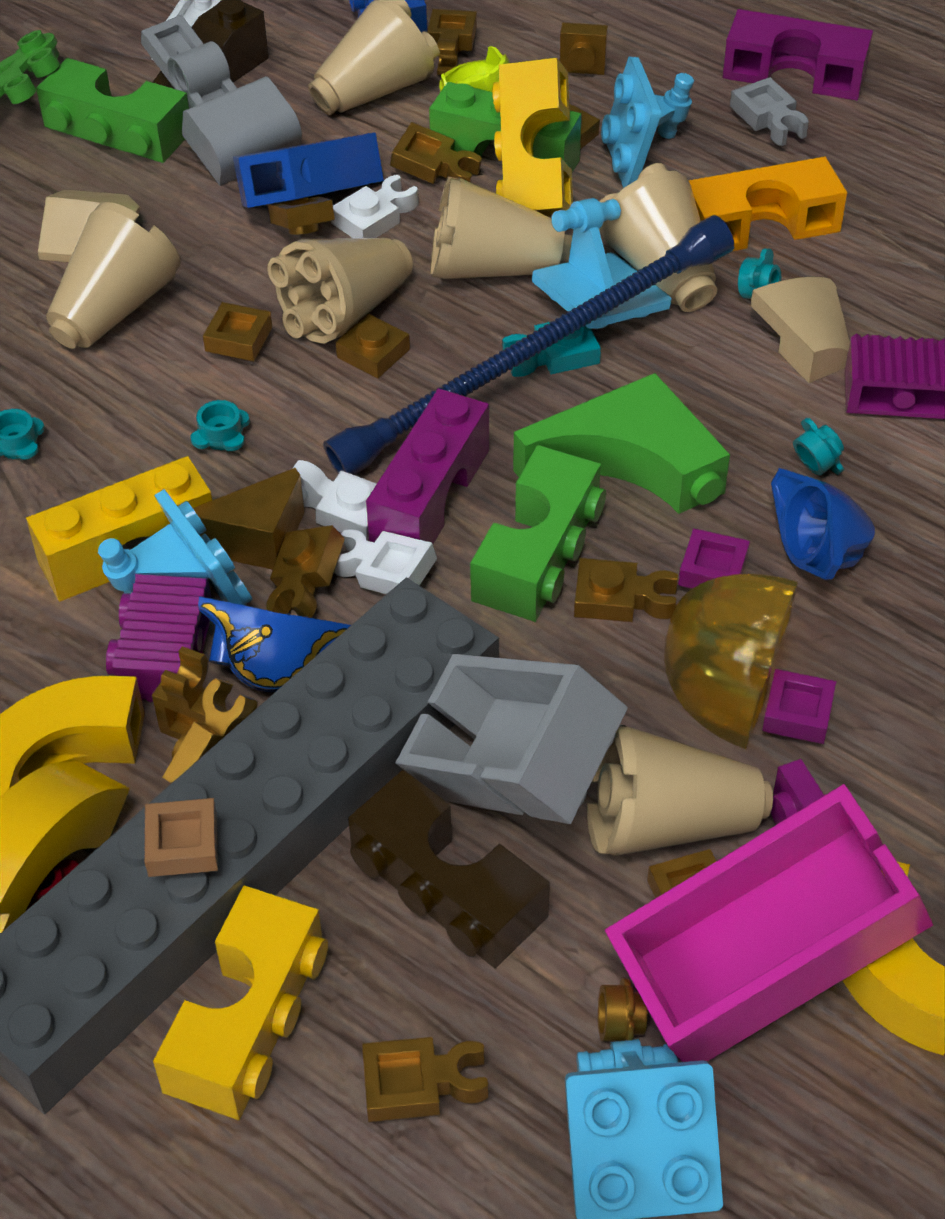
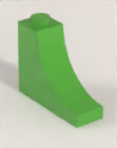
[513,373,730,514]

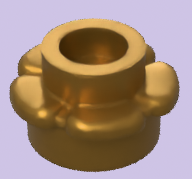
[598,978,647,1042]

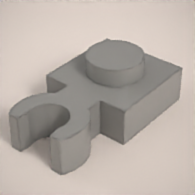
[730,77,809,146]

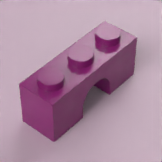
[722,9,873,101]
[366,388,489,544]

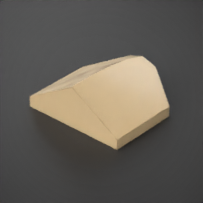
[38,190,140,262]

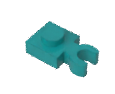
[502,322,601,377]

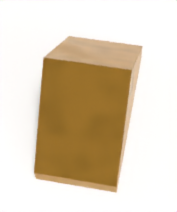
[193,468,305,570]

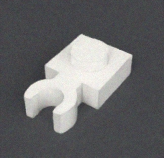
[331,175,419,238]
[334,529,437,594]

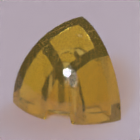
[664,574,798,749]

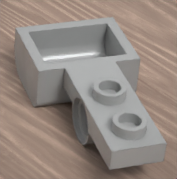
[141,15,302,186]

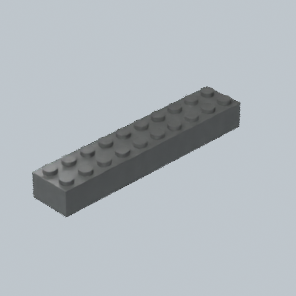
[0,577,499,1115]

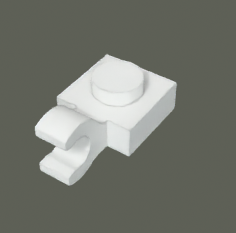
[293,460,377,541]

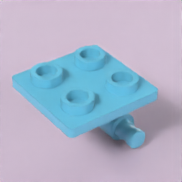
[601,56,694,188]
[532,198,672,329]
[98,489,253,605]
[565,1039,723,1219]

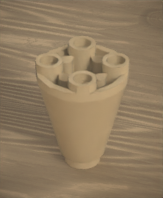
[308,0,440,116]
[599,163,718,312]
[268,238,413,343]

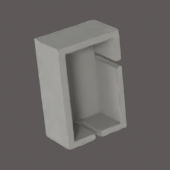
[395,654,628,824]

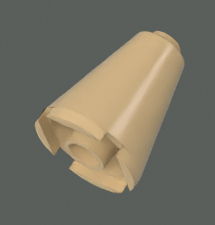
[430,177,572,279]
[46,202,181,349]
[587,725,773,856]

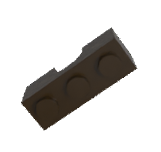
[348,769,550,969]

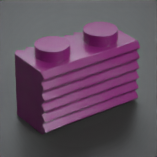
[844,333,945,419]
[106,574,212,703]

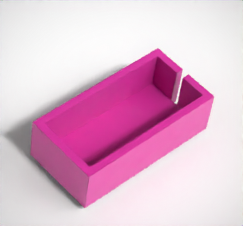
[604,784,933,1062]

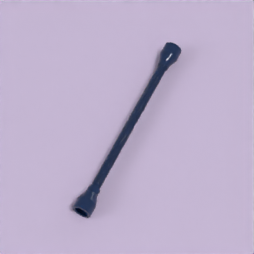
[323,215,734,475]

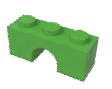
[36,58,189,163]
[429,82,582,173]
[470,445,606,622]

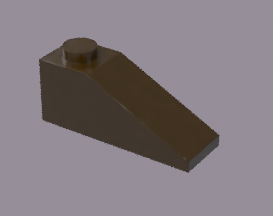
[152,0,269,89]

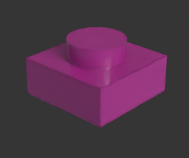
[678,528,750,598]
[762,669,837,744]
[771,759,825,825]

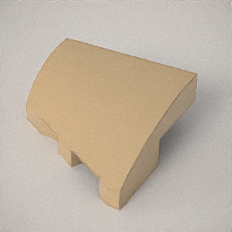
[751,277,850,383]

